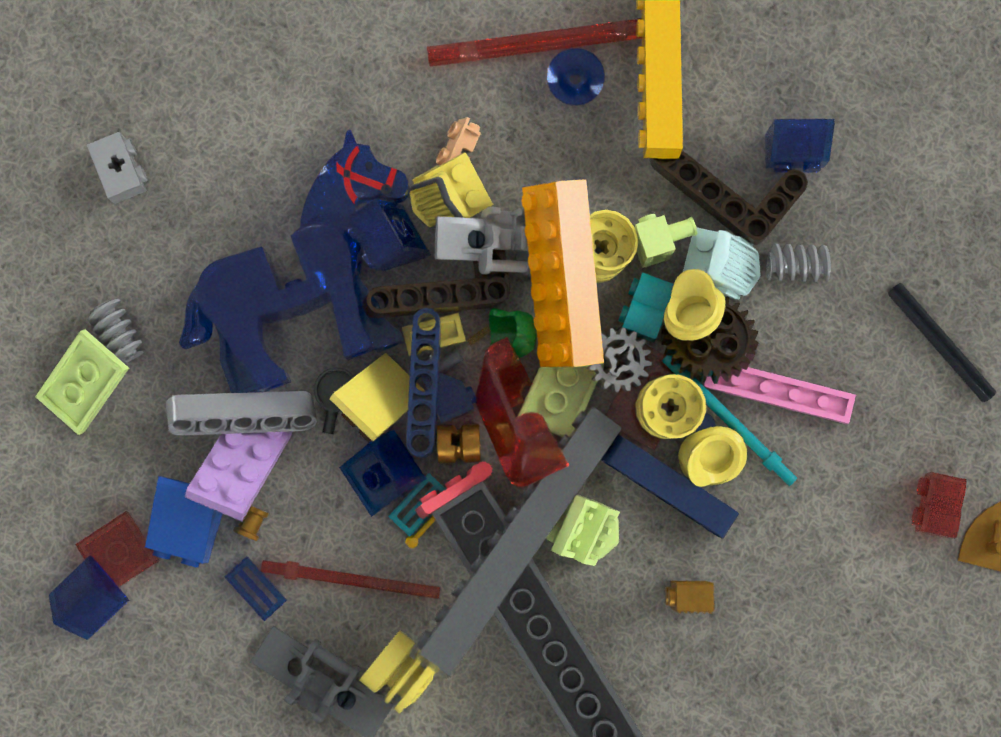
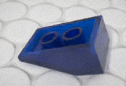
[345,199,431,271]

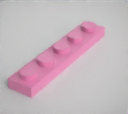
[703,367,856,424]

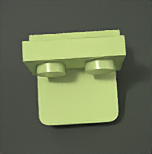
[546,495,620,566]

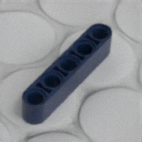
[406,308,442,458]
[601,435,739,539]

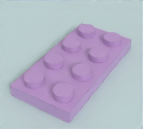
[185,431,293,521]

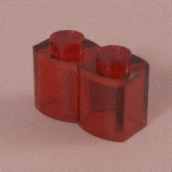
[912,472,967,539]

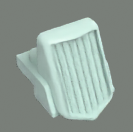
[683,227,761,300]

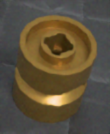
[437,424,481,464]

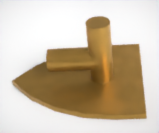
[958,501,1001,572]

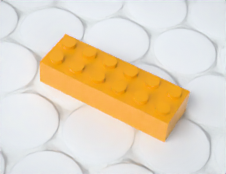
[522,179,604,367]

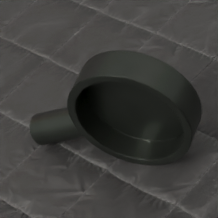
[314,367,354,435]

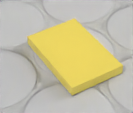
[330,353,425,441]

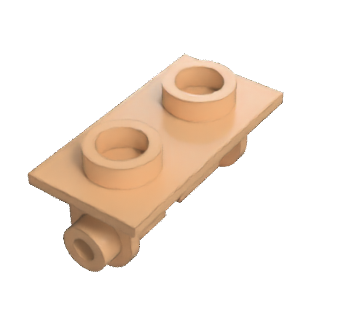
[436,117,481,166]

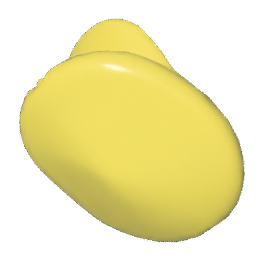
[664,269,725,341]
[678,426,747,487]

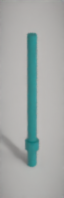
[662,355,797,486]

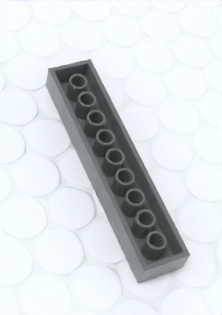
[432,481,644,737]

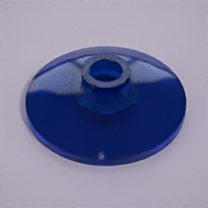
[547,48,605,106]

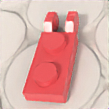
[415,461,493,519]

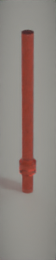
[261,560,441,599]

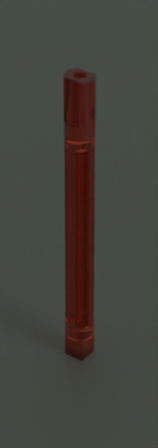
[427,18,642,67]

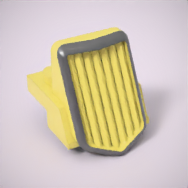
[409,152,493,229]

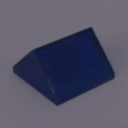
[49,555,130,640]

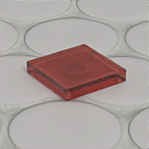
[75,511,159,595]

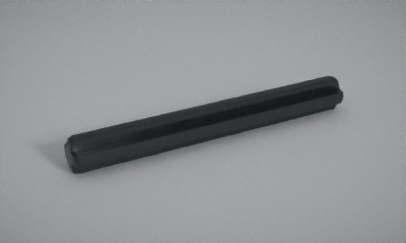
[888,283,996,402]

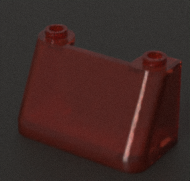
[475,337,569,487]

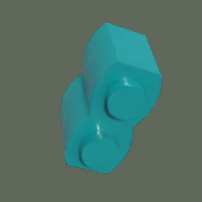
[618,272,674,343]

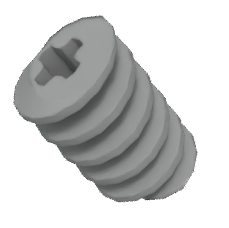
[766,243,831,283]
[88,298,144,364]

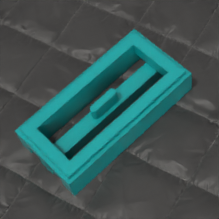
[388,473,446,537]

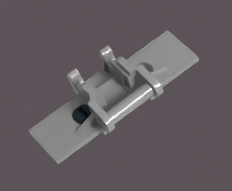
[435,207,531,276]

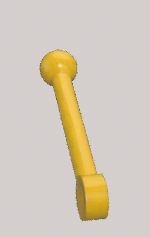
[405,515,436,548]

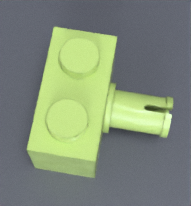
[635,214,698,268]

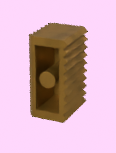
[665,581,714,614]

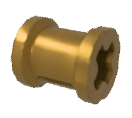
[233,506,269,541]

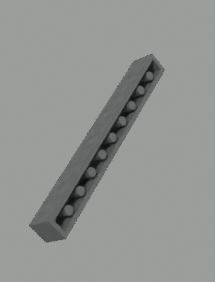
[415,407,622,678]

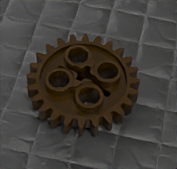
[661,296,759,384]

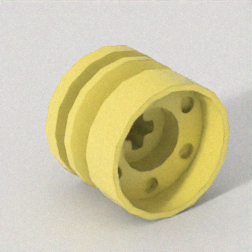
[590,210,638,283]
[635,375,706,439]
[359,630,435,714]

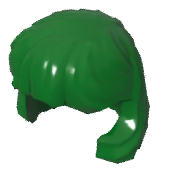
[488,308,537,362]

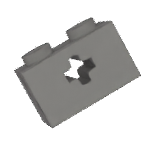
[87,132,148,204]

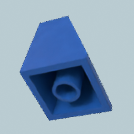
[145,476,223,567]

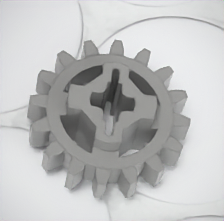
[587,328,652,393]

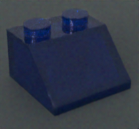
[765,119,835,173]
[339,429,426,517]

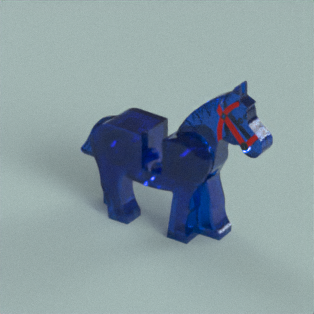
[179,130,410,393]

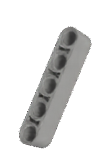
[165,391,317,436]

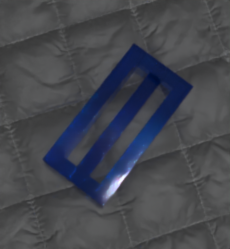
[225,556,288,621]

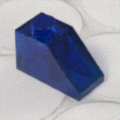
[421,372,478,425]

